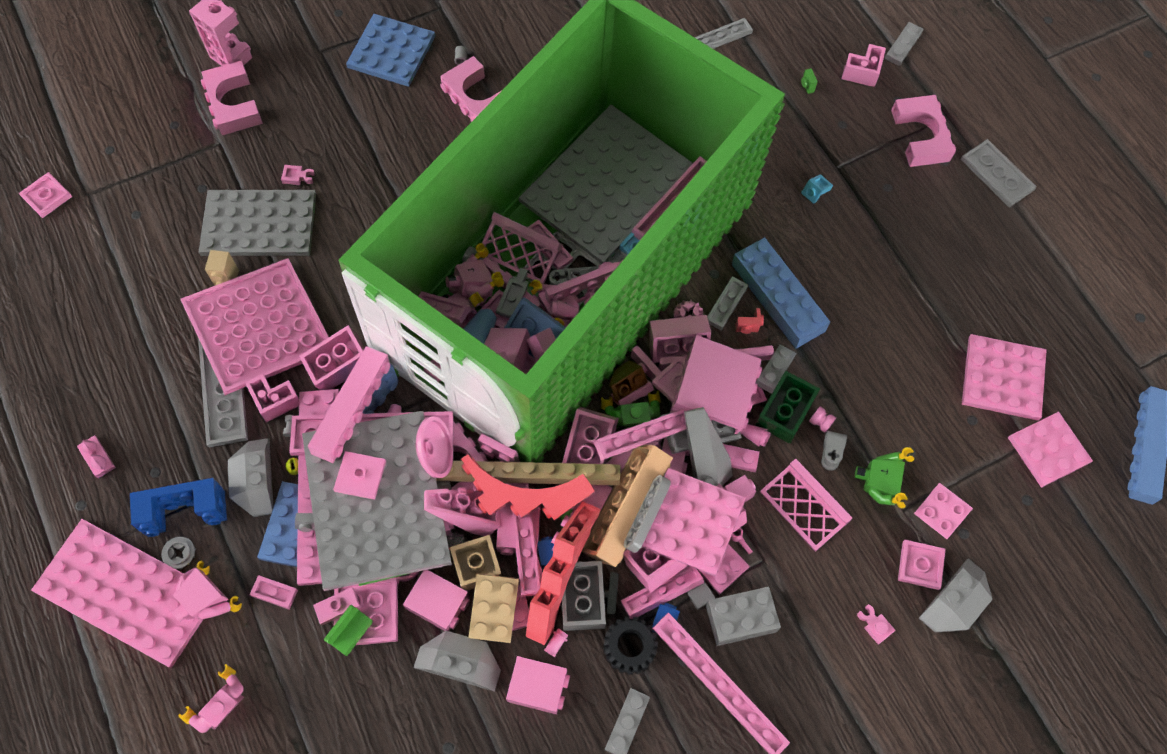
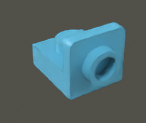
[801,174,833,203]

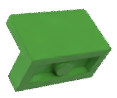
[324,605,373,656]

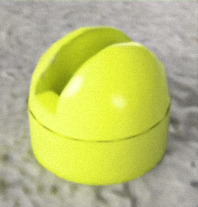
[286,458,298,475]

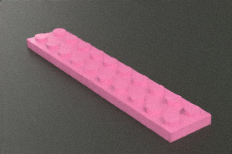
[297,389,339,586]

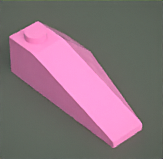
[424,487,500,536]

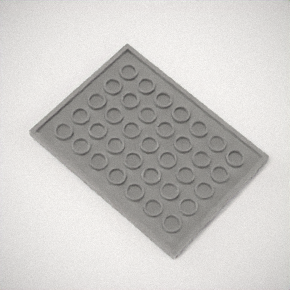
[519,105,693,264]
[302,411,452,591]

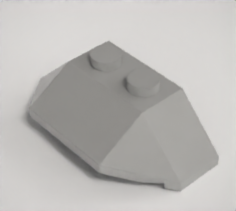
[228,438,274,517]
[919,559,992,633]
[414,631,501,692]

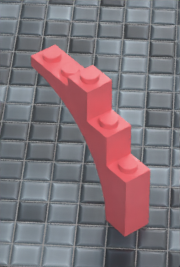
[461,454,596,520]

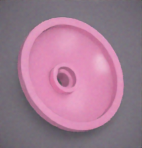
[416,416,453,478]

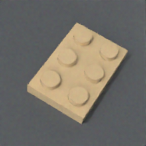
[468,573,519,643]

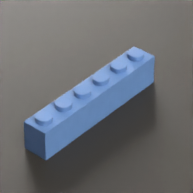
[1127,386,1167,505]

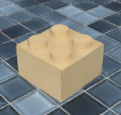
[450,535,502,591]

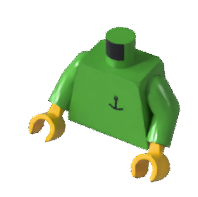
[601,391,661,428]
[855,447,914,509]

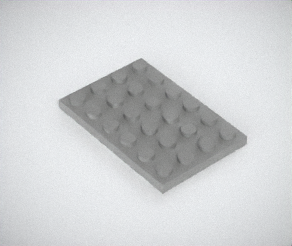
[199,190,316,256]

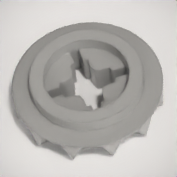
[161,537,196,569]

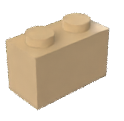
[205,250,239,286]

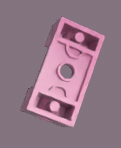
[189,0,252,66]

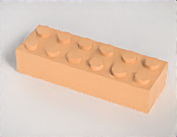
[581,445,673,567]

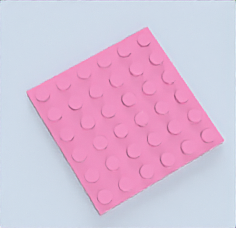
[181,258,329,395]

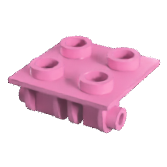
[914,483,973,539]

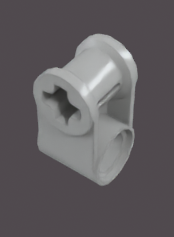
[821,430,847,471]

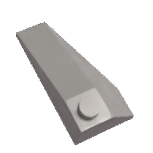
[684,407,733,486]

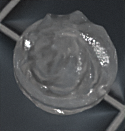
[447,531,464,549]

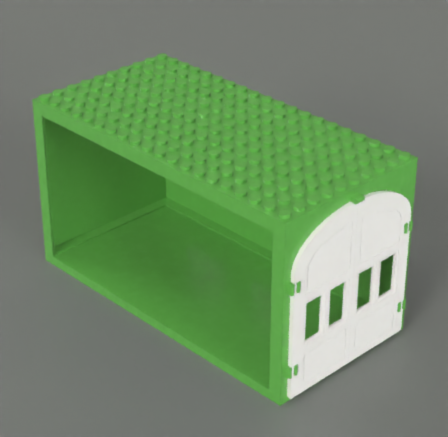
[338,0,785,463]

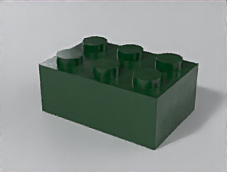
[756,370,820,444]

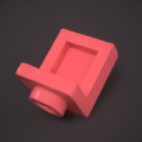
[736,308,764,334]

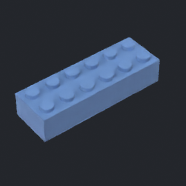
[732,237,830,349]

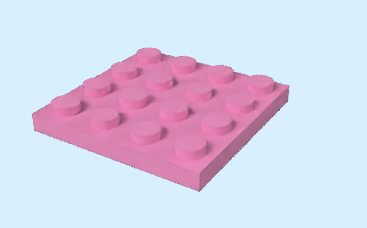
[962,334,1046,421]
[642,468,746,577]

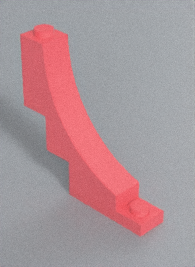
[526,501,601,645]

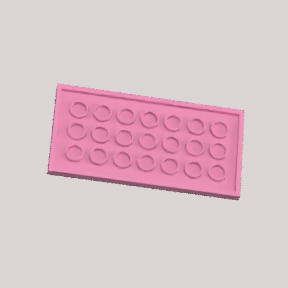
[31,519,203,669]

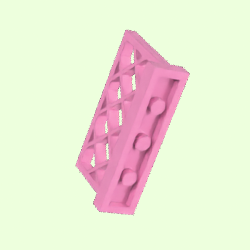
[482,212,564,284]
[760,459,852,552]

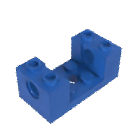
[130,478,227,537]

